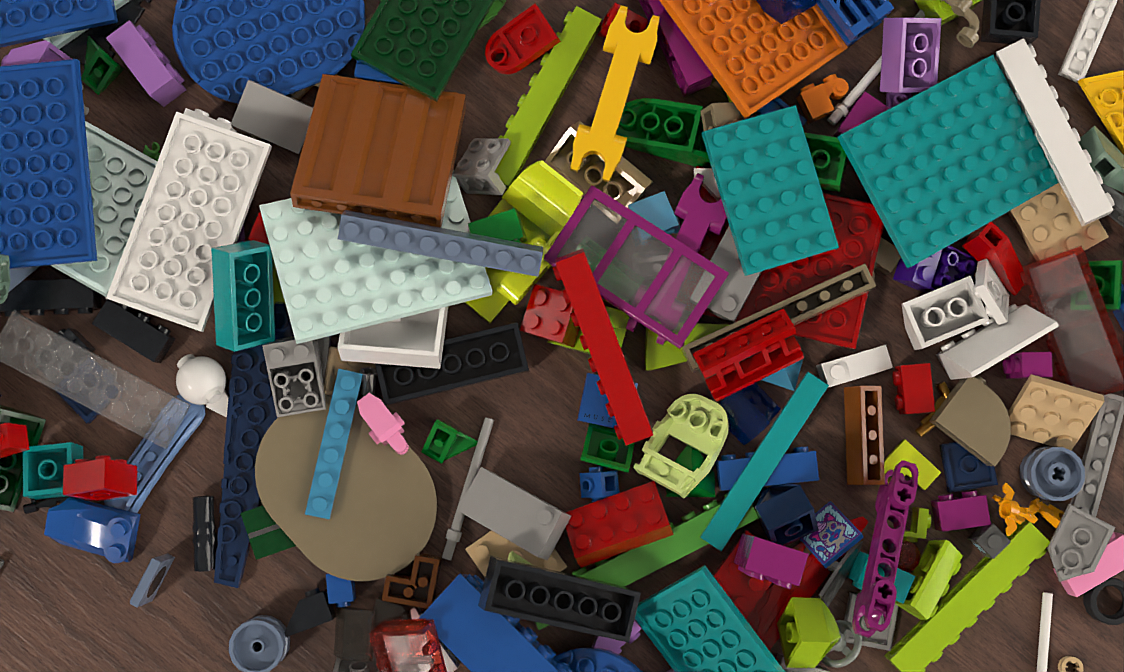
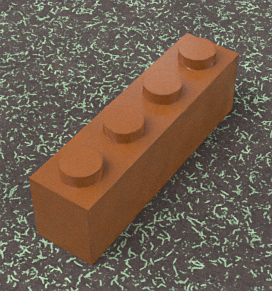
[844,386,885,485]

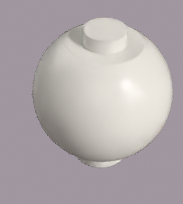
[176,354,226,405]

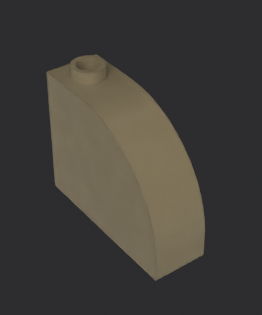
[929,375,1011,466]

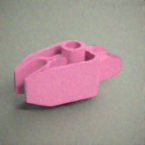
[357,393,409,455]

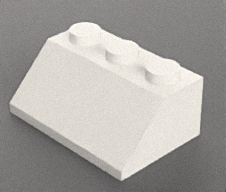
[902,276,990,350]

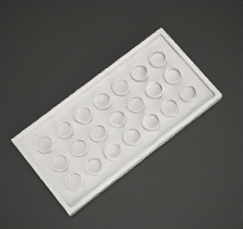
[106,112,272,332]

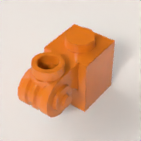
[796,74,849,124]

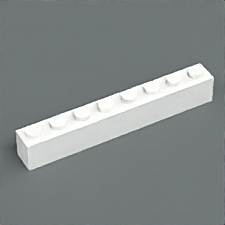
[995,38,1114,227]

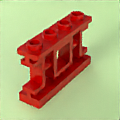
[693,308,804,401]

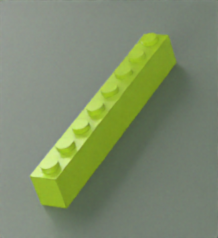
[494,6,602,189]
[884,521,1050,672]

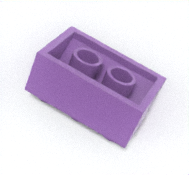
[880,18,941,93]
[1,40,71,66]

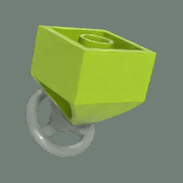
[777,597,862,668]

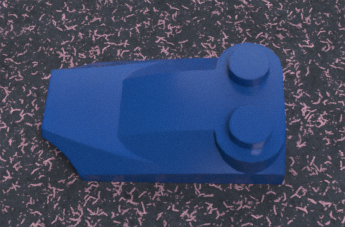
[44,497,141,563]

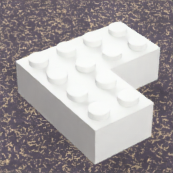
[338,306,449,369]

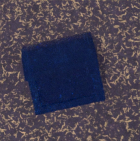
[718,382,781,445]

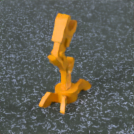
[992,483,1064,536]

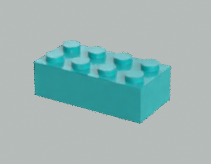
[211,240,275,352]

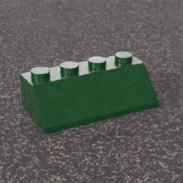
[0,405,46,512]

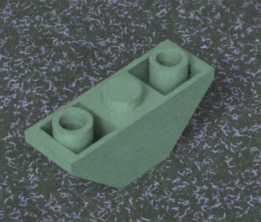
[1078,125,1124,193]

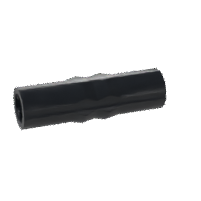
[192,496,216,572]

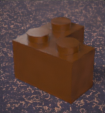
[382,553,442,609]

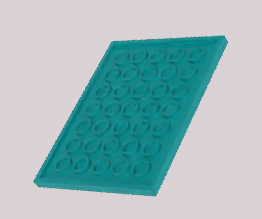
[837,55,1059,268]

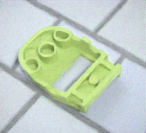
[633,394,729,498]

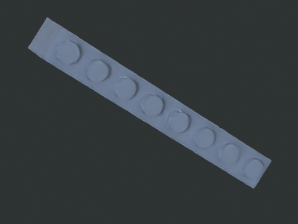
[338,210,543,277]

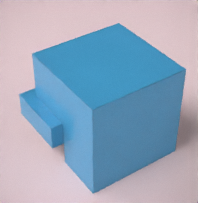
[628,191,680,248]

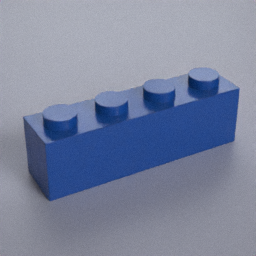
[715,446,819,491]

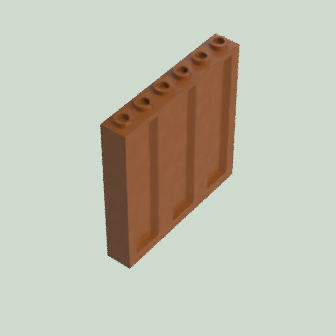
[290,74,466,228]

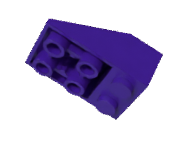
[893,245,978,293]

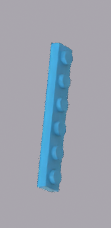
[305,369,363,519]

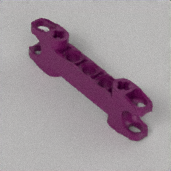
[626,173,727,346]
[852,460,919,638]

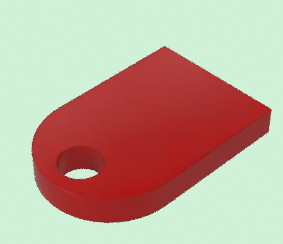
[485,3,561,74]

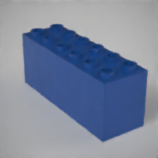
[419,574,574,672]

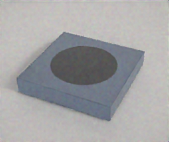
[130,553,175,608]

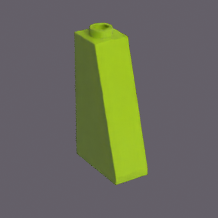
[644,322,729,371]

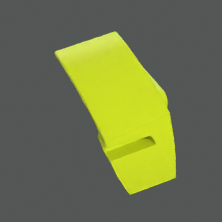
[465,160,583,323]

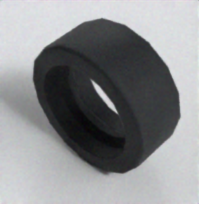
[1083,577,1124,625]

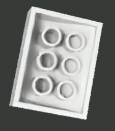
[936,304,1059,380]

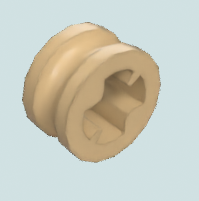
[1058,656,1083,672]

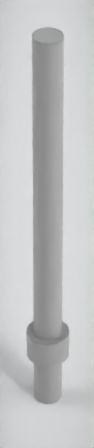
[442,417,494,560]

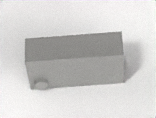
[690,226,762,324]
[457,467,571,560]

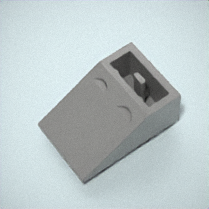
[262,336,326,417]

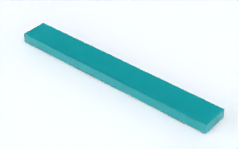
[700,372,829,551]

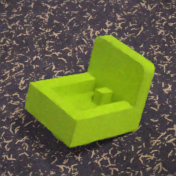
[903,507,931,542]

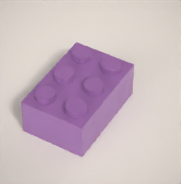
[106,20,186,107]

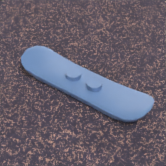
[104,395,206,513]

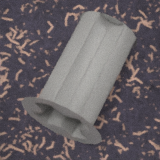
[360,367,377,396]

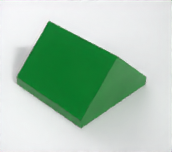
[1070,260,1123,312]
[580,423,635,472]

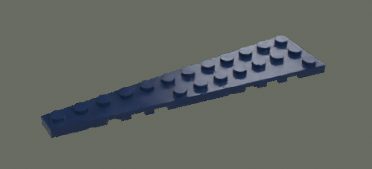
[214,304,294,588]

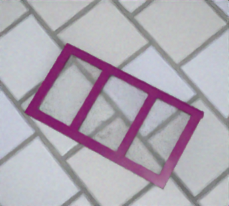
[543,185,729,349]

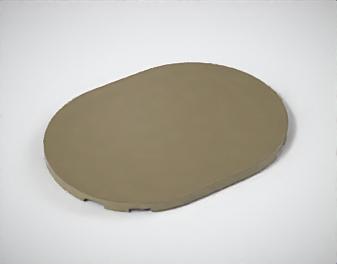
[255,396,437,581]

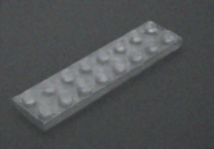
[0,312,191,449]

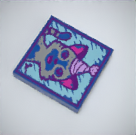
[799,501,864,568]

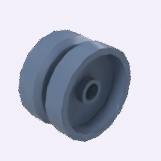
[1020,446,1085,501]
[229,615,290,672]

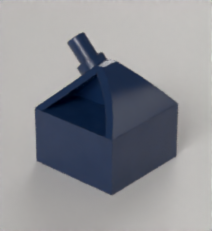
[755,484,819,546]

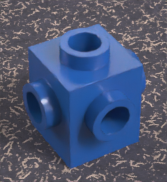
[579,466,619,502]

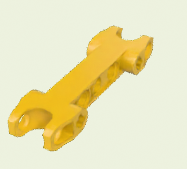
[570,5,660,182]

